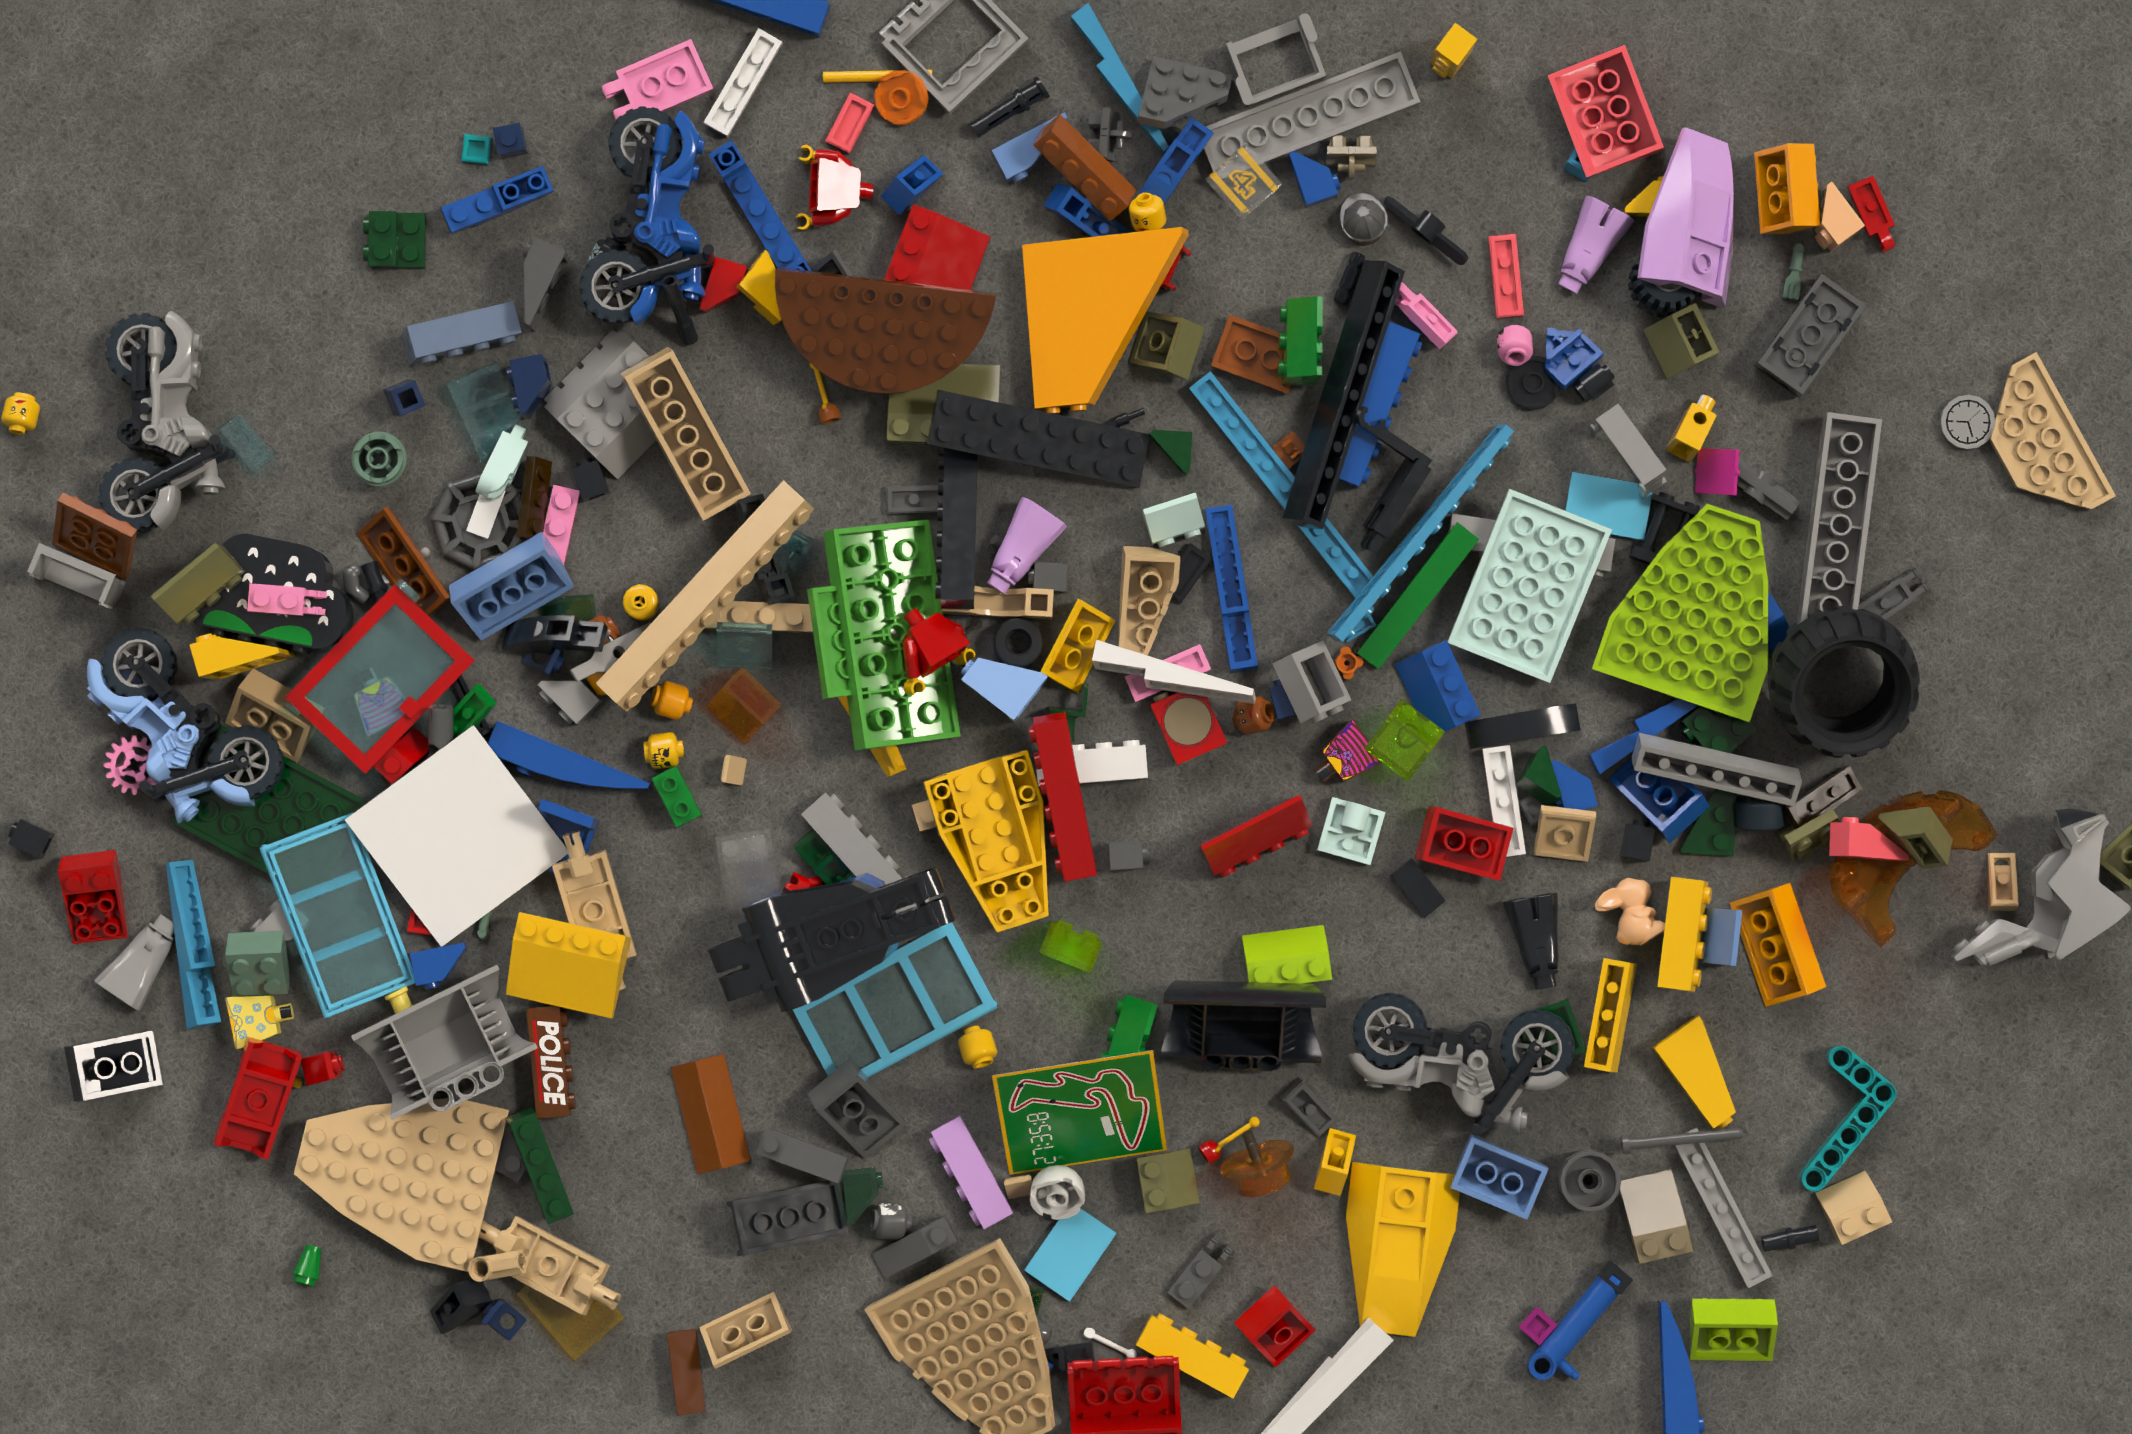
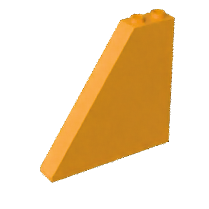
[1022,227,1189,414]

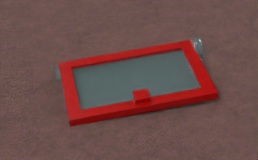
[285,578,475,774]

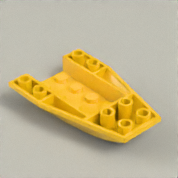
[923,750,1049,932]
[1346,1162,1460,1337]

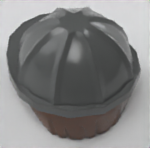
[1340,193,1388,246]

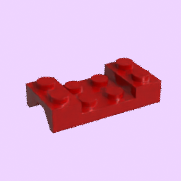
[213,1036,302,1160]

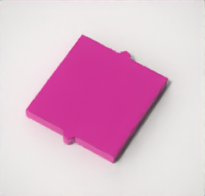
[1694,448,1740,495]

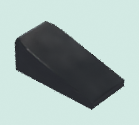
[1390,858,1445,918]

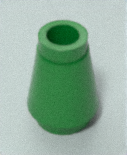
[292,1245,322,1287]

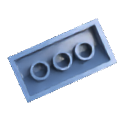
[449,532,574,641]

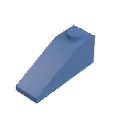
[992,112,1067,184]

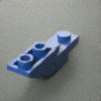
[1136,117,1214,206]
[440,166,554,234]

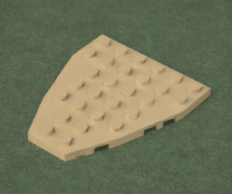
[294,1098,509,1272]
[864,1238,1055,1434]

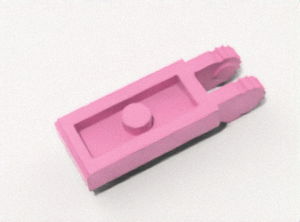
[247,583,327,616]

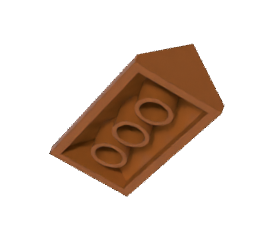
[357,507,451,616]
[671,1054,751,1174]

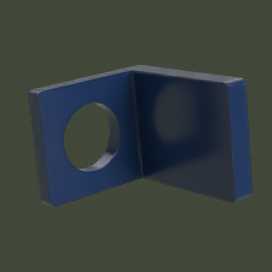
[522,649,565,676]
[481,1299,527,1340]

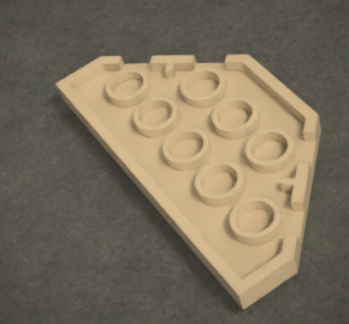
[1989,352,2116,510]

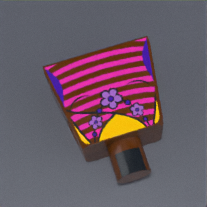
[1314,719,1384,783]

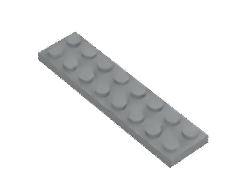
[1204,51,1420,180]

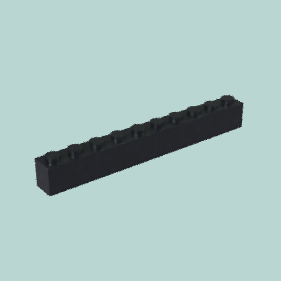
[1282,260,1405,529]

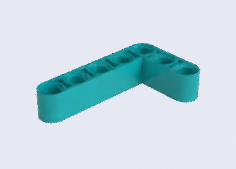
[1799,1045,1897,1192]

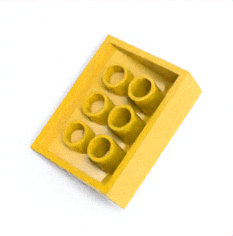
[190,634,295,680]
[506,912,632,1019]

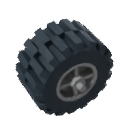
[1628,255,1698,317]

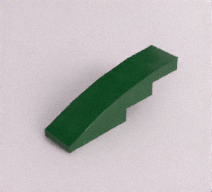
[793,828,856,885]

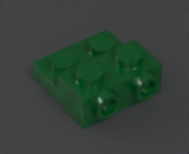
[363,211,426,268]
[1680,706,1758,753]
[1516,999,1587,1068]

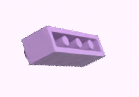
[929,1116,1013,1229]

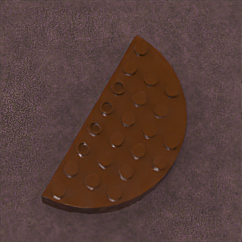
[775,267,997,393]

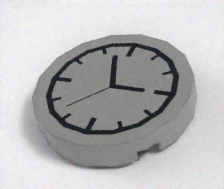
[1939,395,1995,450]

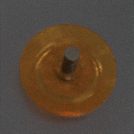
[1220,1130,1294,1197]

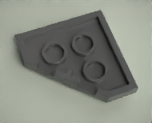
[1137,56,1233,129]

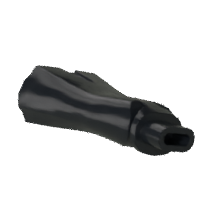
[1503,892,1559,990]

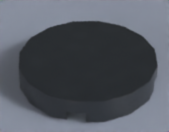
[1506,355,1560,411]

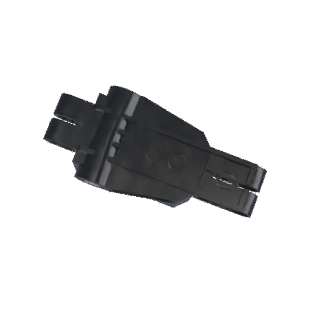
[708,867,956,1012]

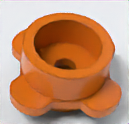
[1332,647,1363,680]

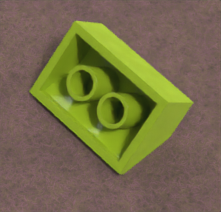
[1242,925,1332,984]
[1690,1298,1778,1361]

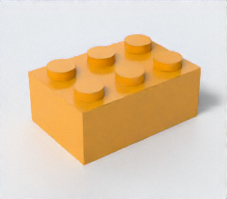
[1754,143,1820,234]

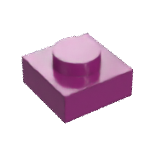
[1518,1306,1557,1346]

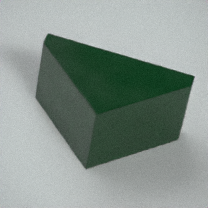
[1149,430,1192,476]
[1515,746,1562,806]

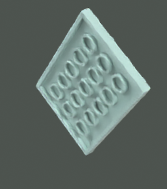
[1447,489,1612,683]

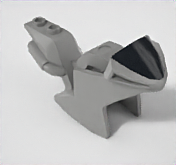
[1951,809,2131,966]

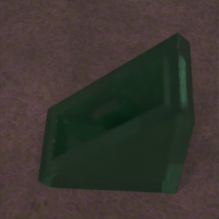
[540,594,596,621]

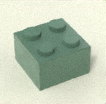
[225,931,290,996]

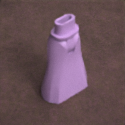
[1558,195,1635,294]
[987,497,1067,595]

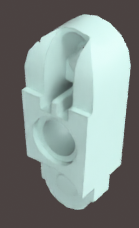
[475,425,528,500]

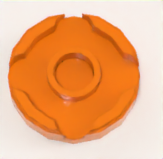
[874,70,928,125]

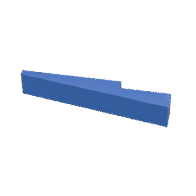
[1205,504,1258,674]
[1588,699,1698,775]

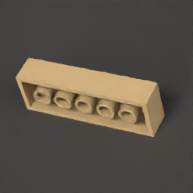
[620,347,751,521]

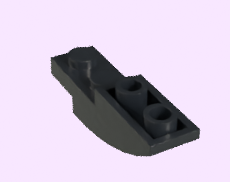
[501,615,608,654]

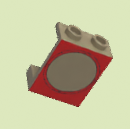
[1150,692,1227,766]

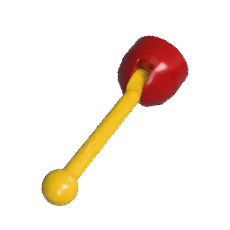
[1198,1117,1260,1165]

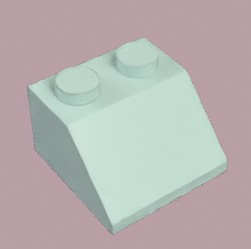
[1142,492,1205,548]

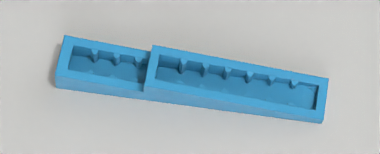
[1071,3,1169,155]
[166,860,221,1030]

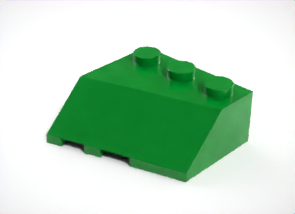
[1278,296,1323,386]
[1101,995,1158,1058]

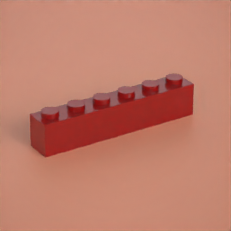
[1029,711,1097,882]

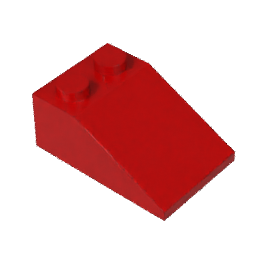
[1414,806,1514,881]

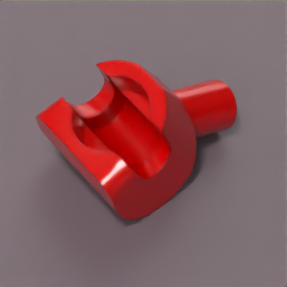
[782,872,823,892]

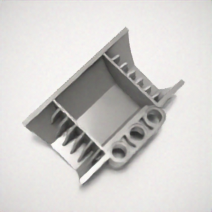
[351,965,538,1120]

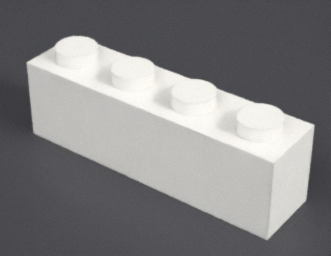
[1037,740,1148,787]

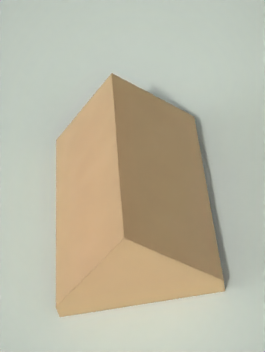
[699,1292,792,1369]

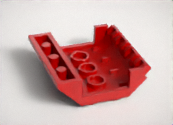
[1067,1355,1182,1434]

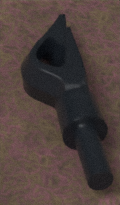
[1102,408,1145,428]

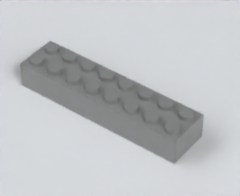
[1796,412,1882,624]

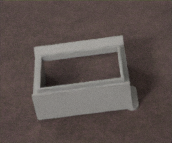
[1225,13,1326,108]
[1589,404,1667,499]
[27,543,126,609]

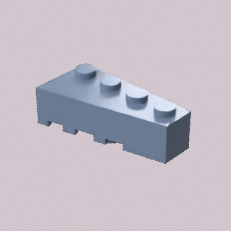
[401,301,522,367]

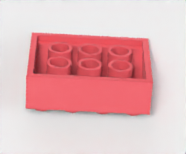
[1548,45,1665,178]

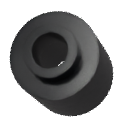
[1573,364,1615,403]

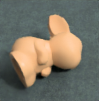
[1595,878,1665,946]

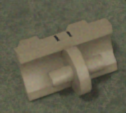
[1326,136,1377,180]

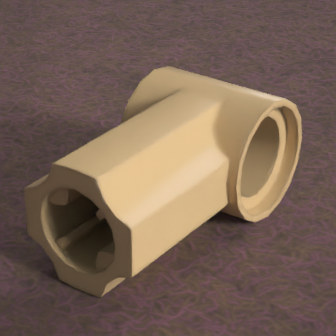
[468,1249,528,1282]

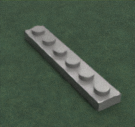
[1674,1127,1773,1288]

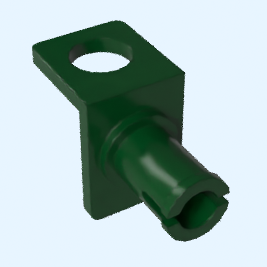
[1049,683,1089,742]

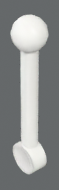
[1083,1328,1137,1358]

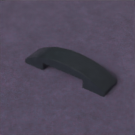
[737,494,795,605]
[1468,703,1581,749]

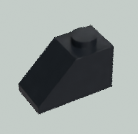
[430,1279,492,1334]

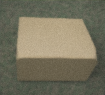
[721,755,747,785]
[1004,1174,1032,1199]

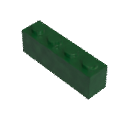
[506,1108,574,1225]

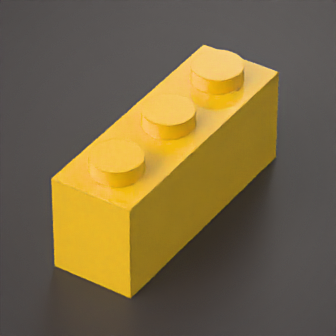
[1430,23,1477,79]

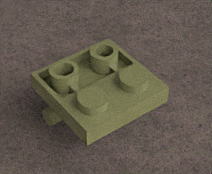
[1776,808,1839,862]

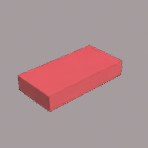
[825,93,875,154]

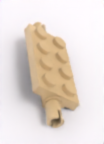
[552,830,637,990]
[479,1216,621,1315]

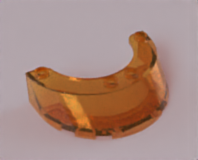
[1829,790,1999,948]

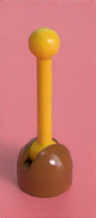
[810,363,841,425]

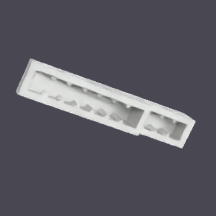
[1092,640,1256,704]
[1261,1318,1394,1434]

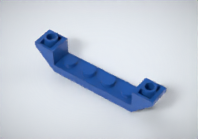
[709,140,811,271]

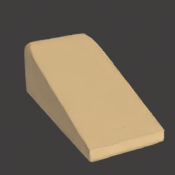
[1988,853,2019,911]

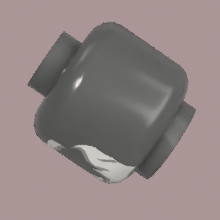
[869,1203,912,1240]

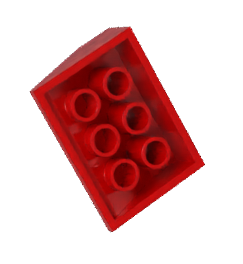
[884,204,991,290]
[1199,794,1312,878]

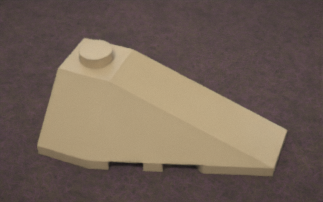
[1118,546,1180,656]

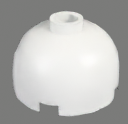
[1030,1165,1085,1220]

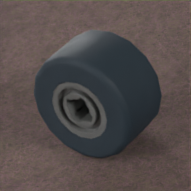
[1735,796,1785,831]

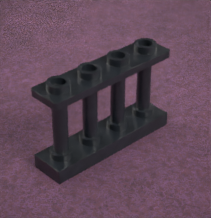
[1629,492,1700,565]

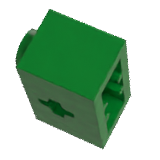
[652,766,703,828]

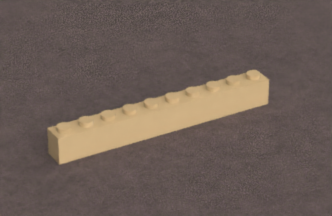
[596,480,814,712]

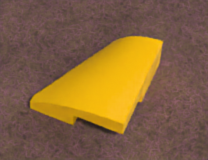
[736,250,782,325]

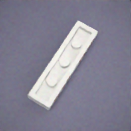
[704,28,783,137]
[1482,745,1526,857]

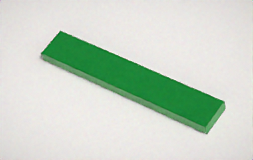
[1357,522,1479,669]

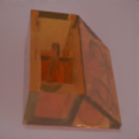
[706,667,784,744]

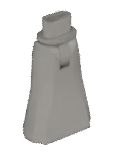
[94,914,175,1011]

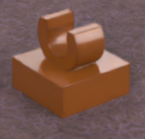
[1272,431,1305,469]

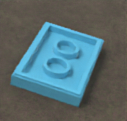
[1565,472,1652,541]
[1024,1208,1117,1302]

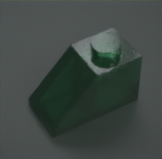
[843,1166,884,1226]

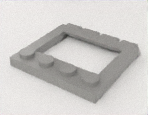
[878,0,1029,115]

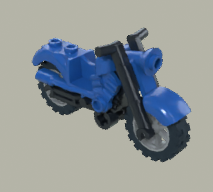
[579,106,715,326]

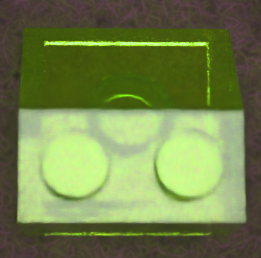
[1364,699,1445,782]
[1039,919,1103,973]

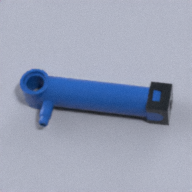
[1527,1261,1633,1381]

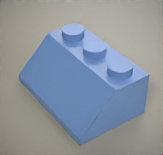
[1450,1133,1549,1219]

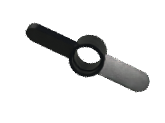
[1383,196,1468,265]

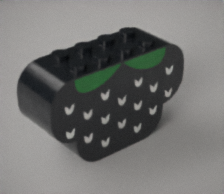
[193,534,354,655]

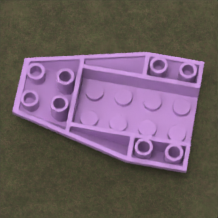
[1637,127,1734,308]

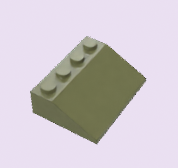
[887,364,1000,445]

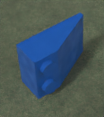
[1609,758,1710,844]

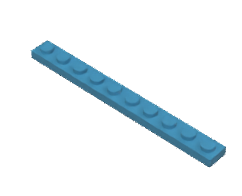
[1189,371,1373,598]
[1327,424,1514,642]

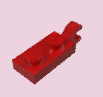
[1847,176,1895,253]

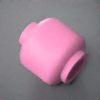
[1497,325,1533,366]

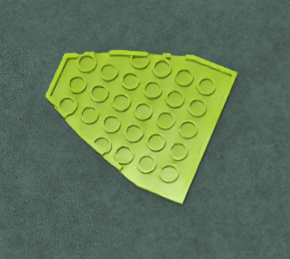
[1592,504,1768,722]

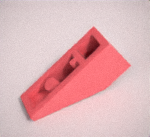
[1829,817,1909,861]

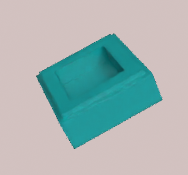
[461,134,492,165]

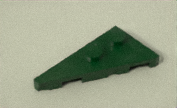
[1680,789,1737,856]

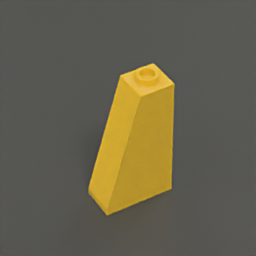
[1652,1015,1736,1129]

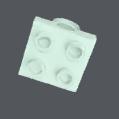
[1317,797,1385,865]

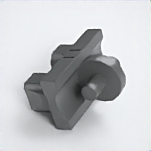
[1088,108,1132,161]

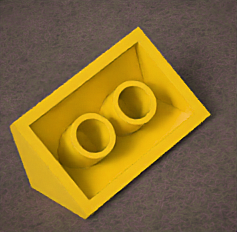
[1040,599,1116,693]

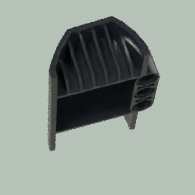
[1161,980,1326,1071]

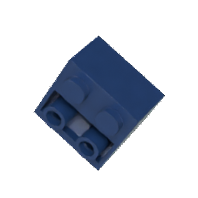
[506,354,552,419]

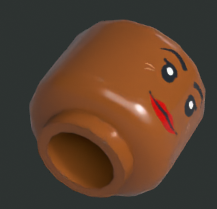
[1232,696,1275,735]

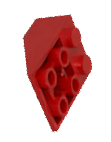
[58,850,128,944]

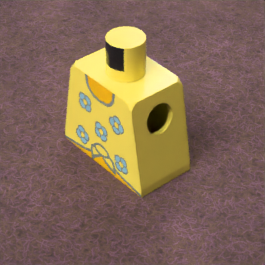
[225,995,294,1049]

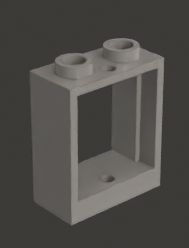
[1273,641,1351,724]

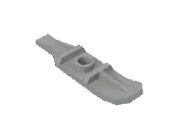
[570,622,651,682]

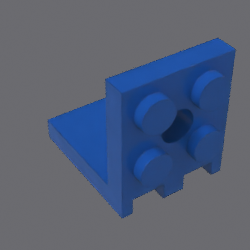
[538,799,600,873]

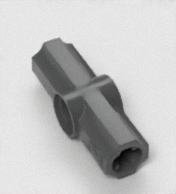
[1737,458,1801,521]

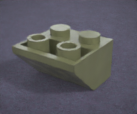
[1643,303,1720,379]
[1879,806,1953,869]

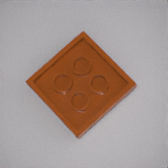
[52,493,137,580]

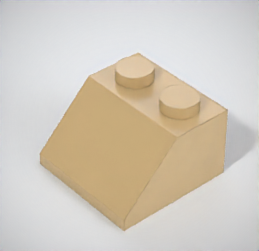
[1815,1170,1892,1245]

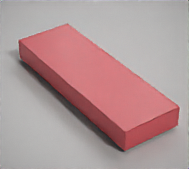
[1488,234,1524,319]

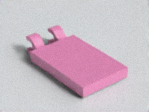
[602,39,713,120]

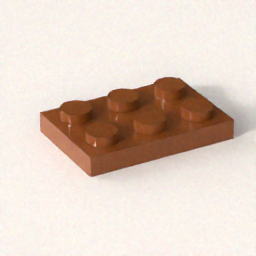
[1211,314,1291,395]

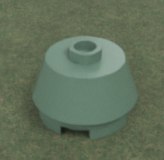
[352,432,406,486]

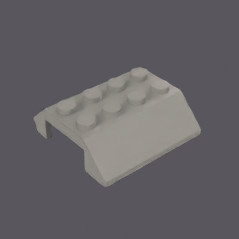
[544,330,657,479]

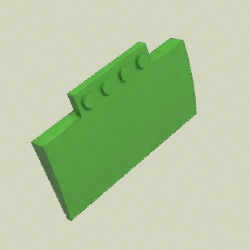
[807,520,961,751]

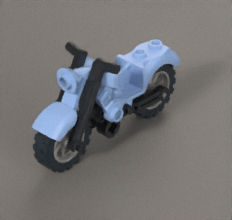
[87,627,284,823]

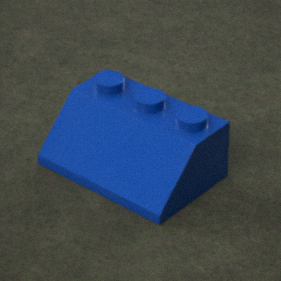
[1395,640,1481,739]

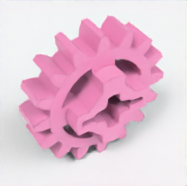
[103,735,156,795]

